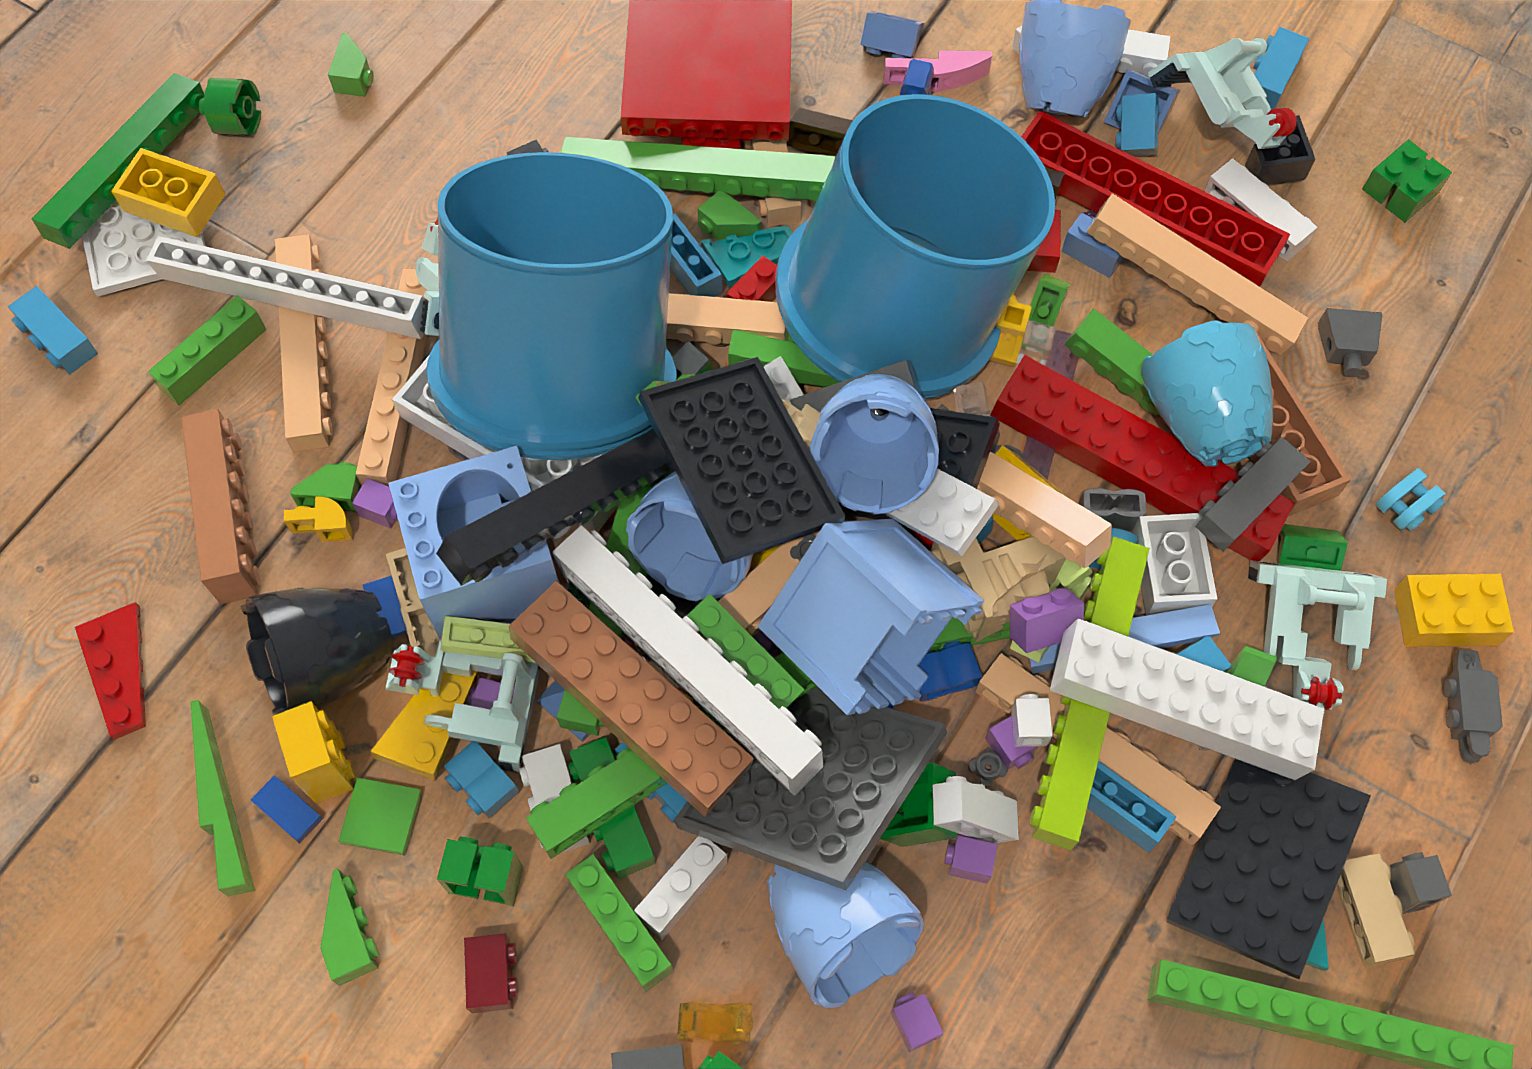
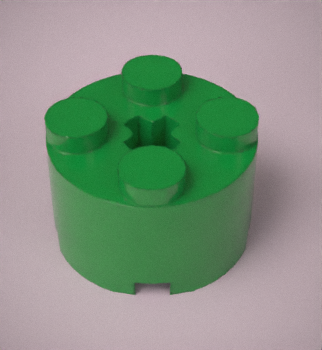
[199,78,261,135]

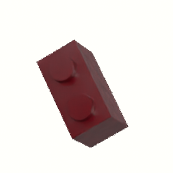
[464,933,518,1013]

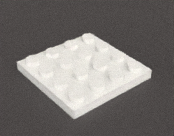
[82,200,206,297]

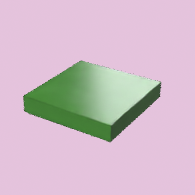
[338,778,423,856]

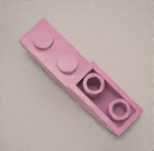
[883,50,992,92]

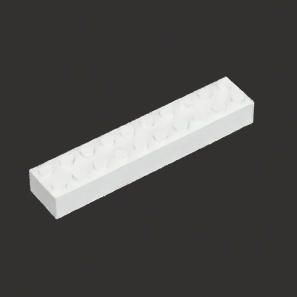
[552,525,823,796]

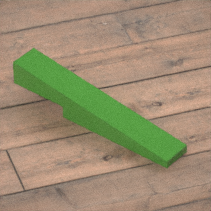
[728,329,840,387]
[190,700,255,897]

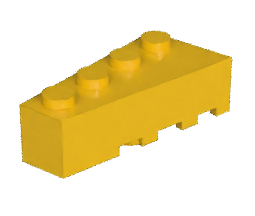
[371,670,481,781]

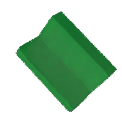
[1276,524,1348,571]

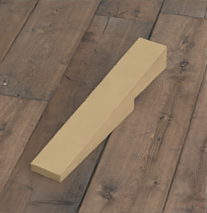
[386,548,440,657]

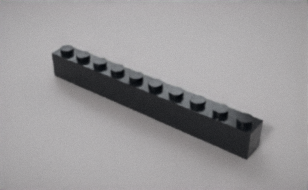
[436,429,675,586]

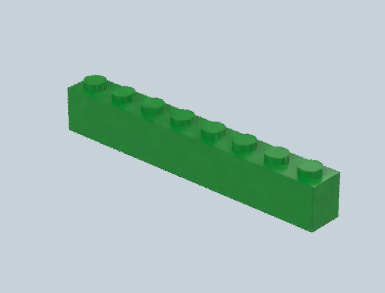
[31,73,205,249]

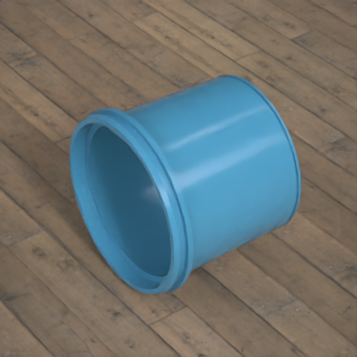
[776,94,1055,399]
[427,152,677,460]

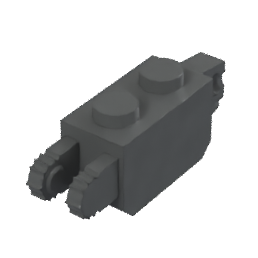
[1443,650,1503,765]

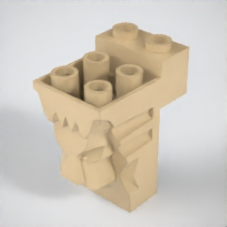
[930,536,1066,642]

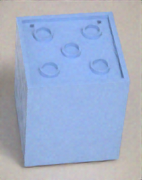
[389,446,559,641]

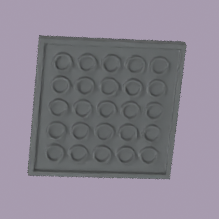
[674,687,947,891]

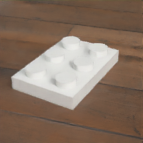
[886,469,999,557]

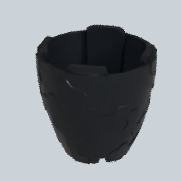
[241,588,394,716]

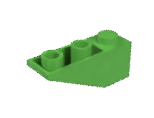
[320,868,380,986]

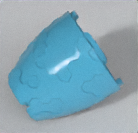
[1141,320,1273,466]

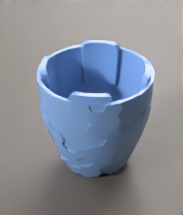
[1019,0,1131,118]
[810,374,939,514]
[626,471,753,601]
[767,861,924,1008]

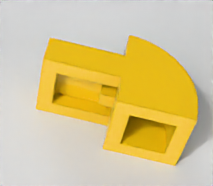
[989,301,1032,367]
[284,497,353,543]

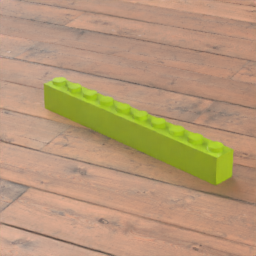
[1029,537,1150,851]

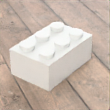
[1132,513,1217,616]

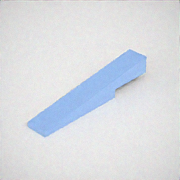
[1028,604,1220,674]

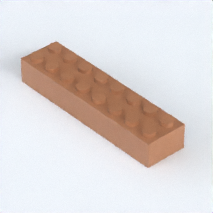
[508,581,754,817]

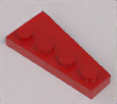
[75,602,146,740]

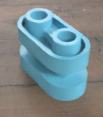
[1375,468,1446,531]

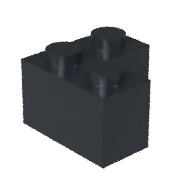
[1245,115,1316,185]

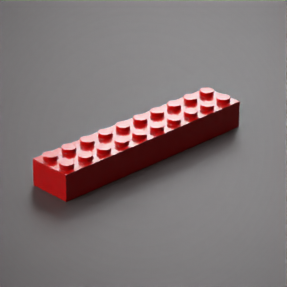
[1021,110,1291,287]
[990,354,1295,561]

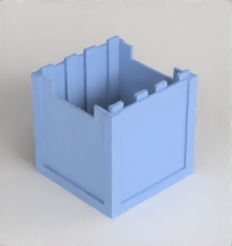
[758,519,985,715]

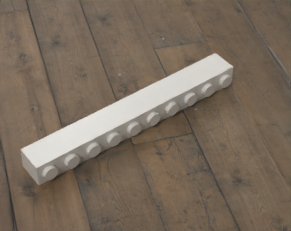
[146,236,425,339]

